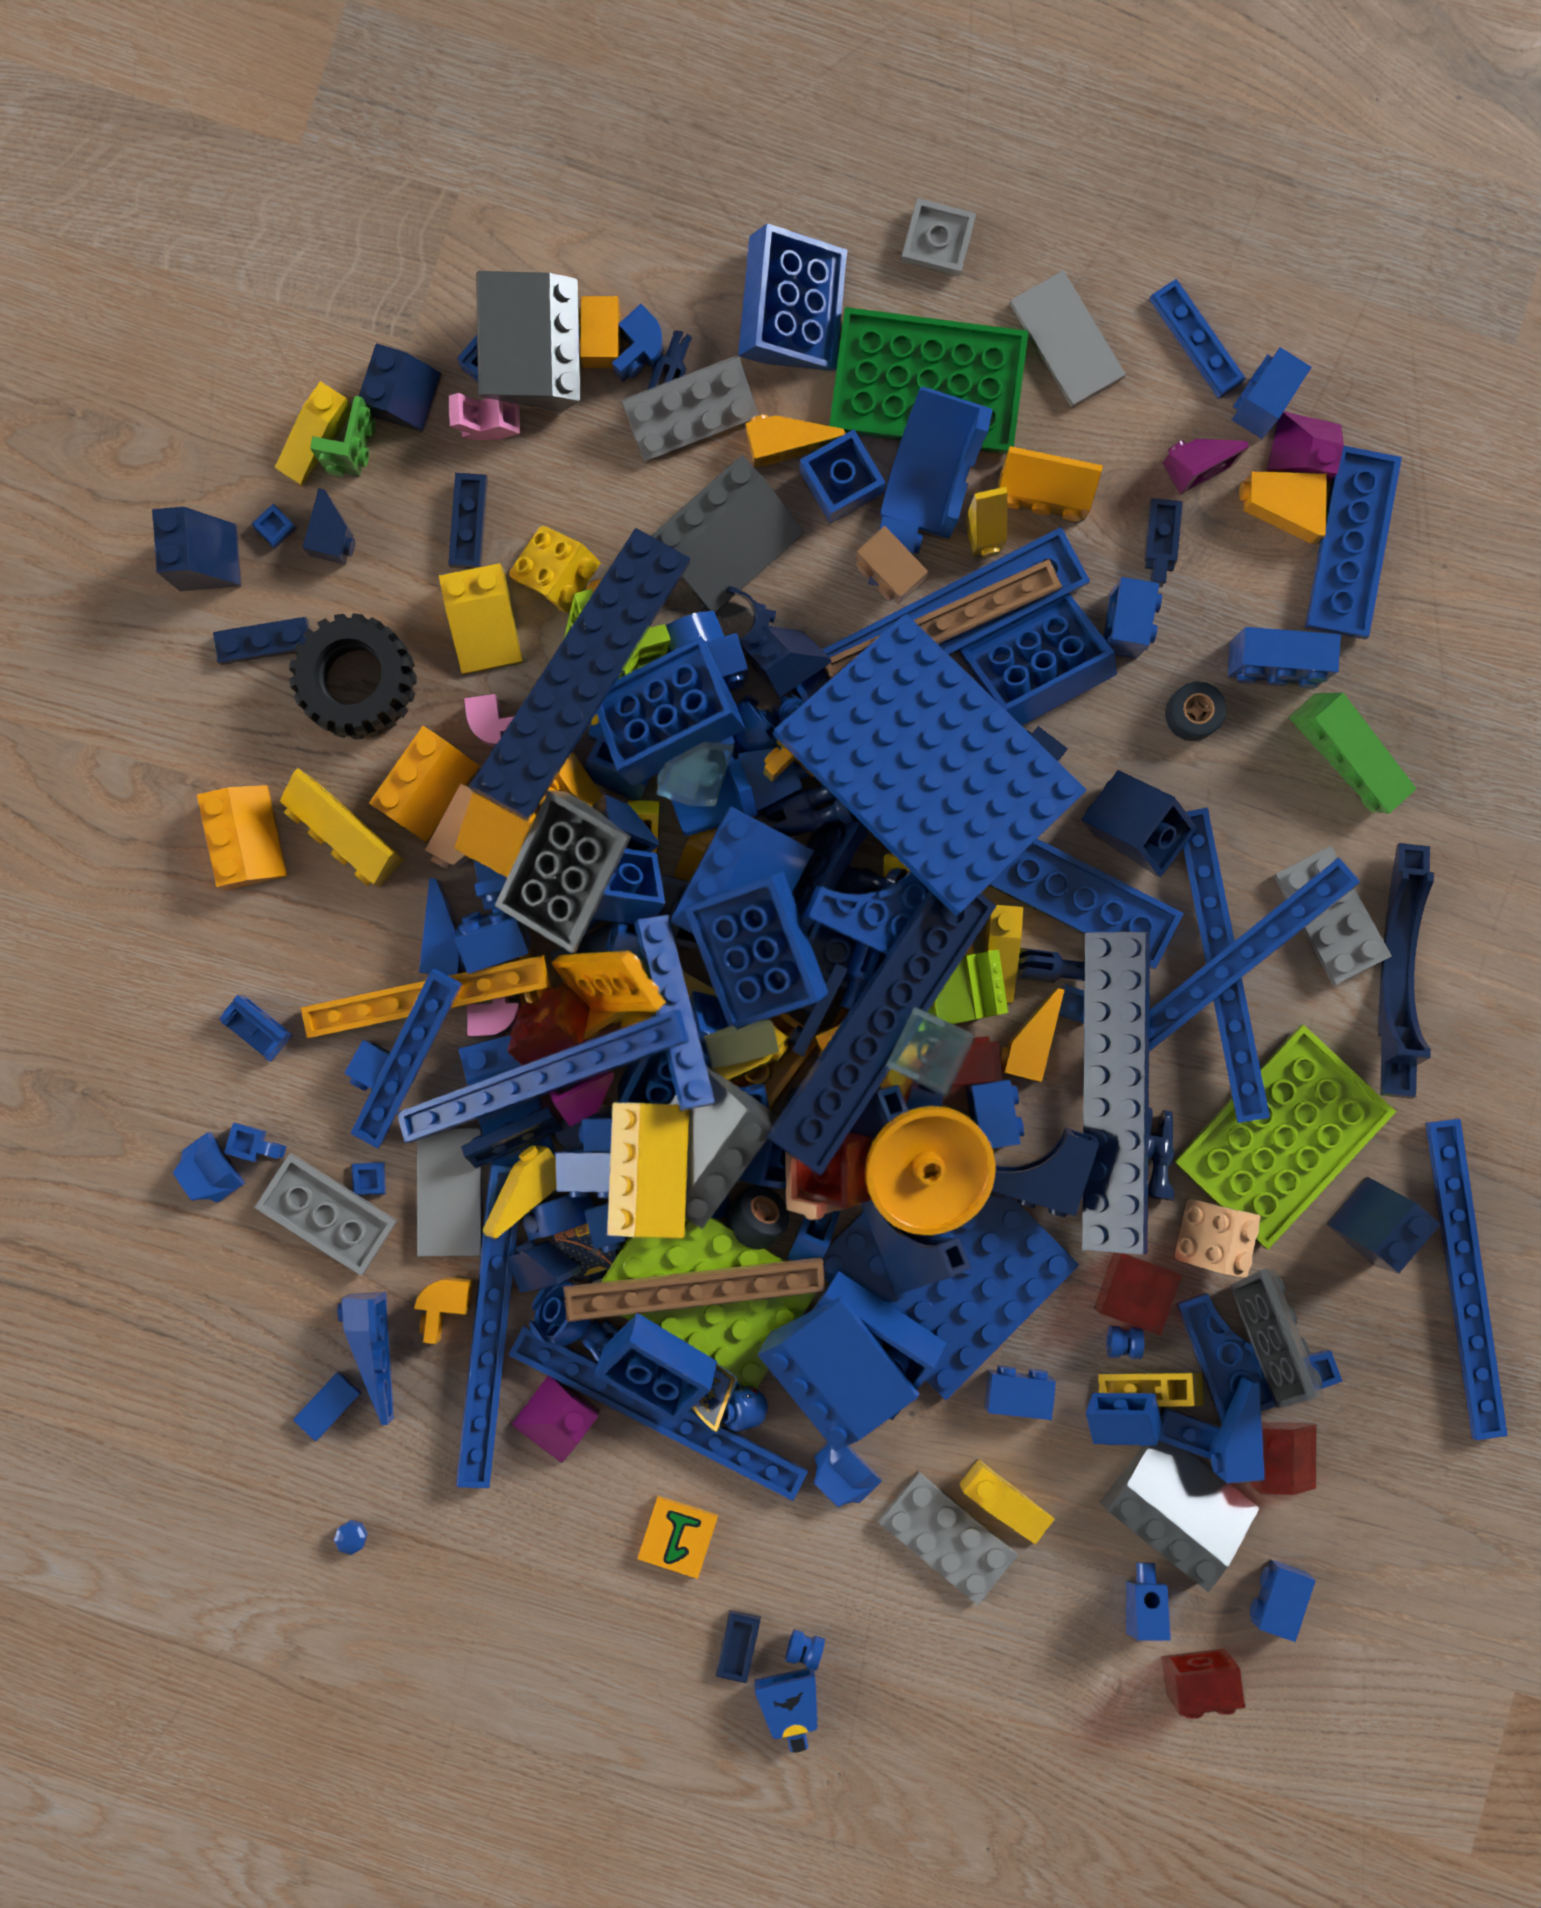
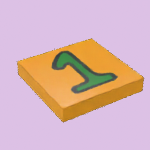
[637,1495,718,1579]

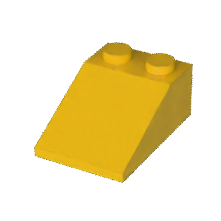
[439,563,523,675]

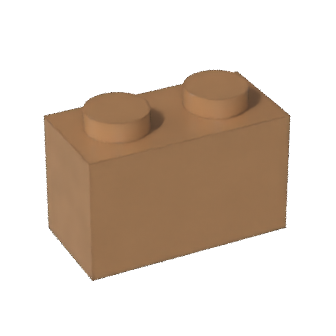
[855,526,928,605]

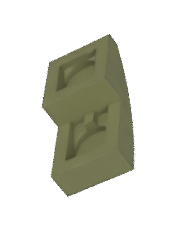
[703,1018,779,1068]

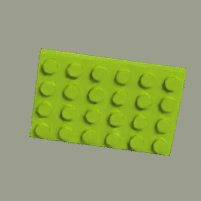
[1173,1024,1396,1250]
[601,1217,816,1389]

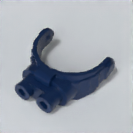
[726,586,776,642]

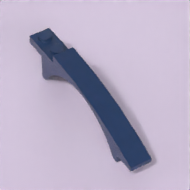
[1378,843,1434,1099]

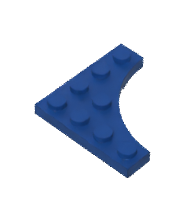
[804,871,929,955]
[1176,1292,1342,1424]

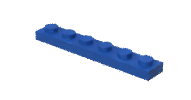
[634,915,715,1111]
[350,968,462,1148]

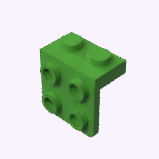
[310,396,376,477]

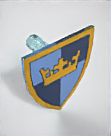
[692,1364,741,1433]

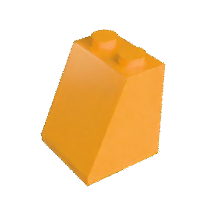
[454,787,557,878]

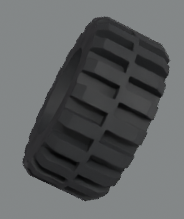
[289,613,417,740]

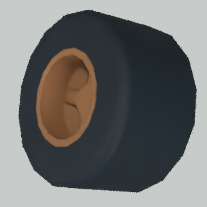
[1165,681,1227,741]
[726,1186,790,1250]

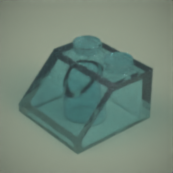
[656,742,734,806]
[886,1007,975,1098]

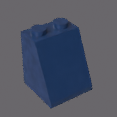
[152,507,241,591]
[1081,770,1197,878]
[1326,1177,1441,1274]

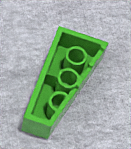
[1288,693,1417,814]

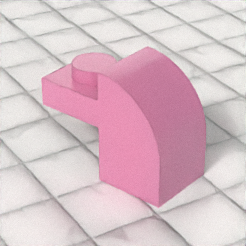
[449,393,520,440]
[464,694,514,748]
[467,995,522,1036]

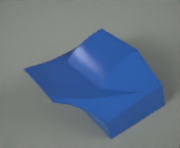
[172,1132,246,1203]
[814,1442,882,1507]

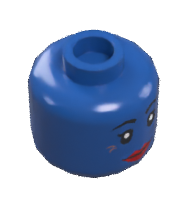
[721,1386,768,1432]

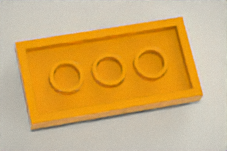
[551,951,666,1012]

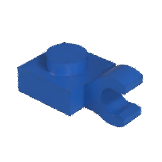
[224,1122,287,1162]

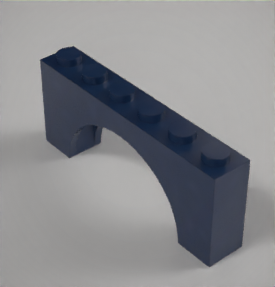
[905,1082,1099,1217]
[839,1084,971,1295]

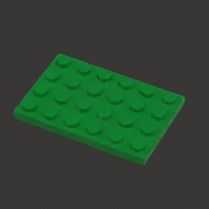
[829,307,1029,454]

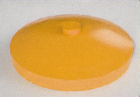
[865,1106,996,1235]

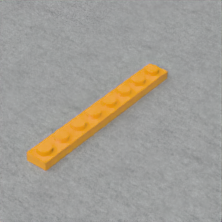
[300,955,550,1038]

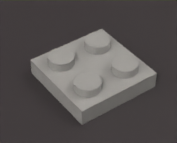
[901,198,977,276]

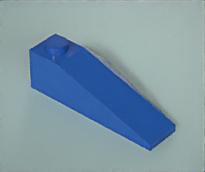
[337,1291,394,1425]

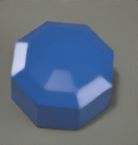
[334,1520,368,1555]

